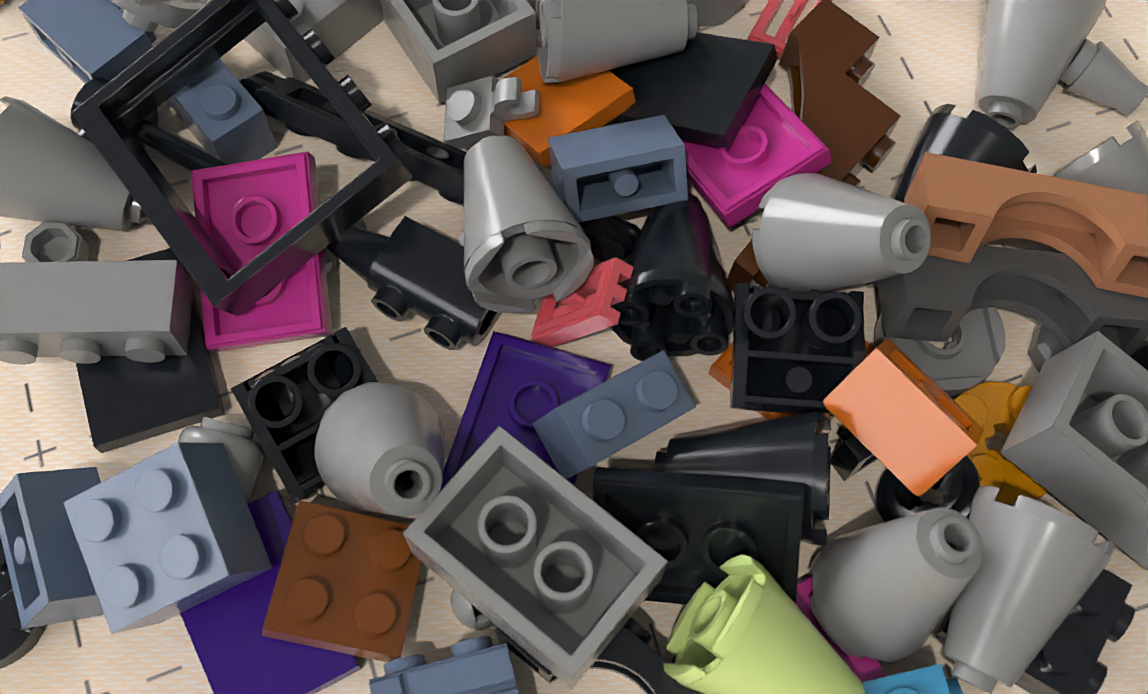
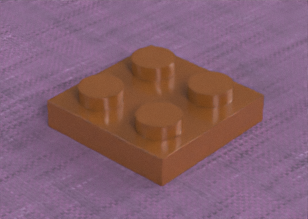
[262,500,422,662]

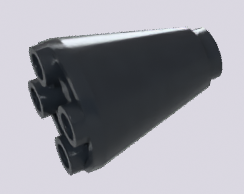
[610,192,734,361]

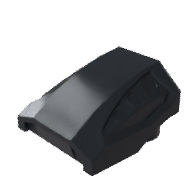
[730,283,866,417]
[230,327,378,504]

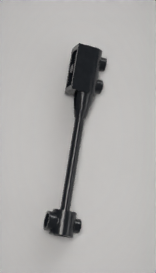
[70,71,502,350]

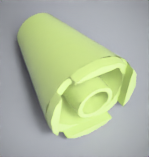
[664,554,865,694]

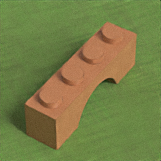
[904,152,1148,298]

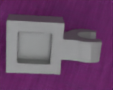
[443,75,540,149]

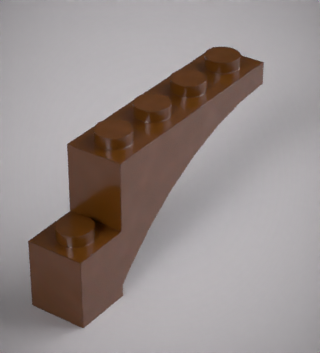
[727,0,901,291]

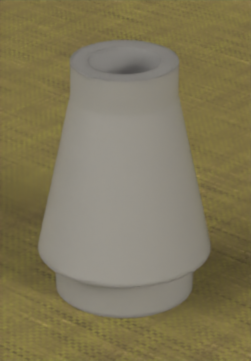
[1060,39,1148,116]

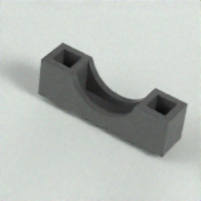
[877,245,1148,356]

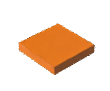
[503,56,636,168]

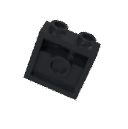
[935,569,1135,694]

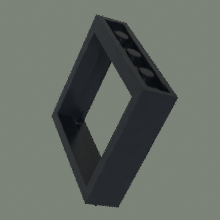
[71,0,413,317]

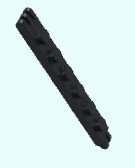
[239,71,641,262]

